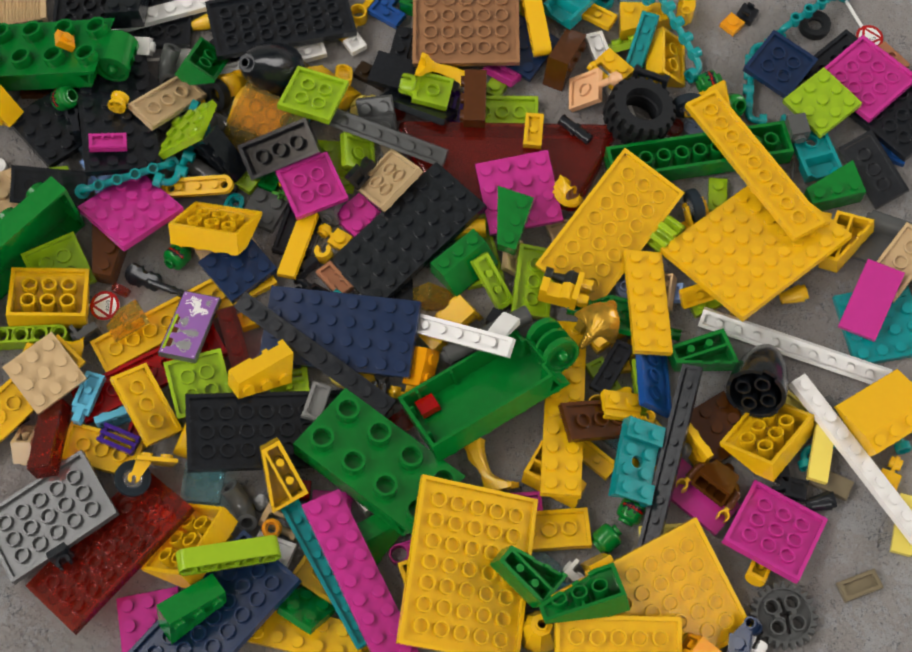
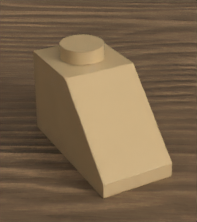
[10,425,41,466]

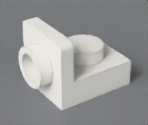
[562,558,584,584]

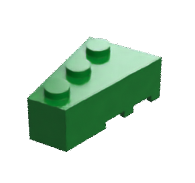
[489,545,568,609]

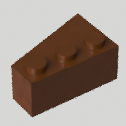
[543,28,587,92]
[460,69,487,128]
[92,224,128,286]

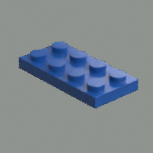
[635,354,672,418]

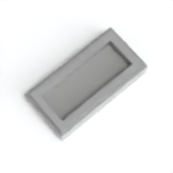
[301,381,332,422]

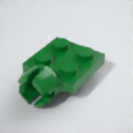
[277,587,335,635]

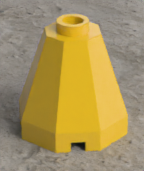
[521,609,554,652]

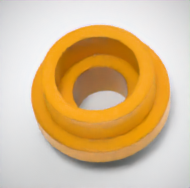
[261,518,282,537]

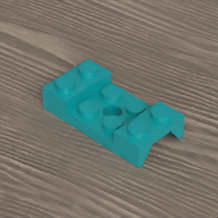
[543,0,597,30]
[779,114,842,183]
[608,416,666,507]

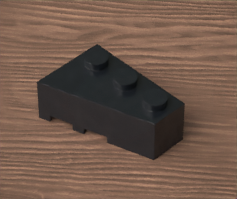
[192,125,247,183]

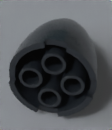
[239,42,305,98]
[726,344,789,418]

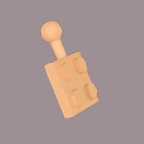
[569,67,623,112]

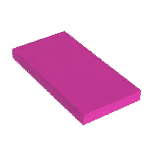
[838,259,905,342]
[652,458,741,536]

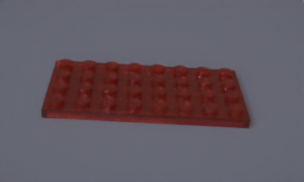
[26,473,195,635]

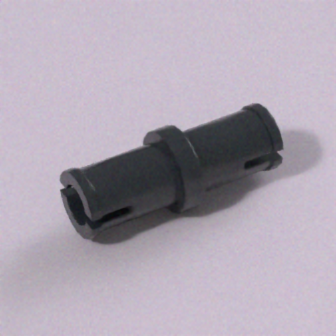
[558,114,593,145]

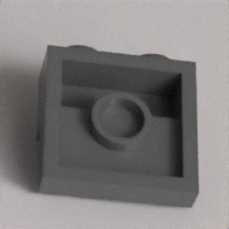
[356,94,399,130]

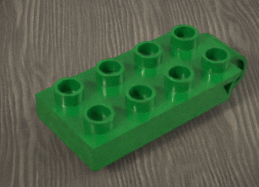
[0,17,139,91]
[0,176,86,300]
[398,317,579,462]
[293,388,465,537]

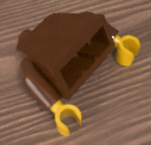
[675,460,741,524]

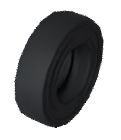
[799,10,831,40]
[203,79,231,111]

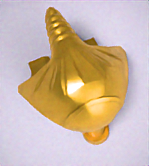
[574,300,620,349]

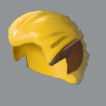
[552,175,583,208]

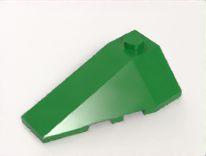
[539,562,630,624]

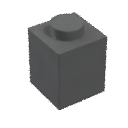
[785,113,811,144]

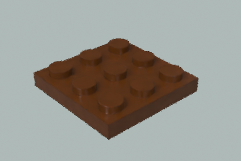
[690,391,742,463]

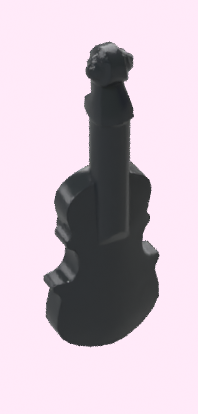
[125,263,184,298]

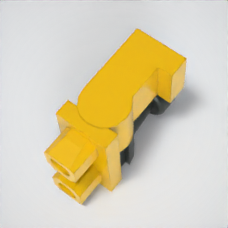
[537,267,594,311]

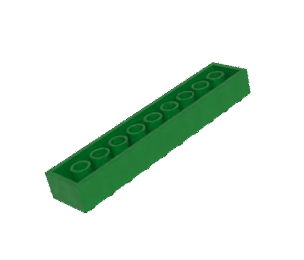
[604,121,794,181]

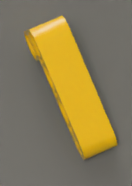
[520,0,552,57]

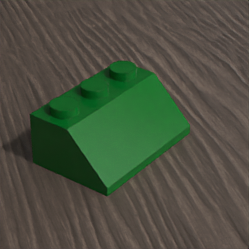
[175,37,229,85]
[430,229,498,297]

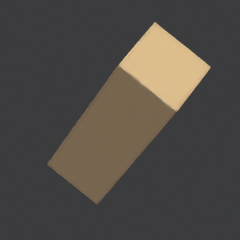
[664,273,677,311]

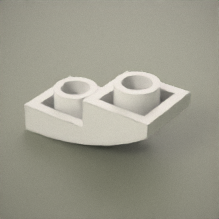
[488,312,520,337]

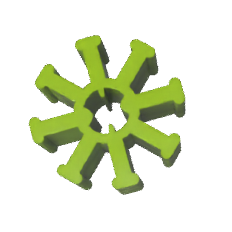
[647,215,686,252]

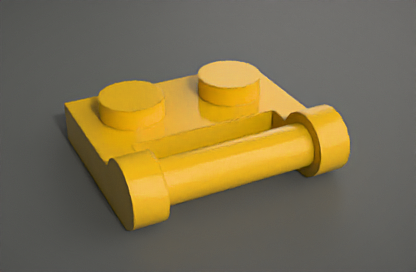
[587,47,634,91]

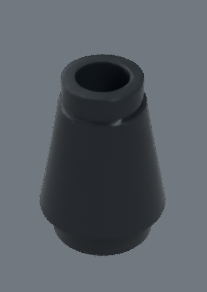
[805,491,837,511]

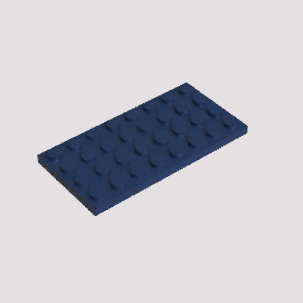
[259,286,422,379]
[128,529,302,652]

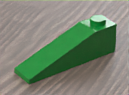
[357,515,400,565]

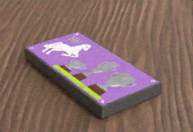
[158,291,221,364]

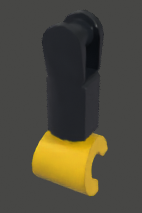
[293,244,334,285]

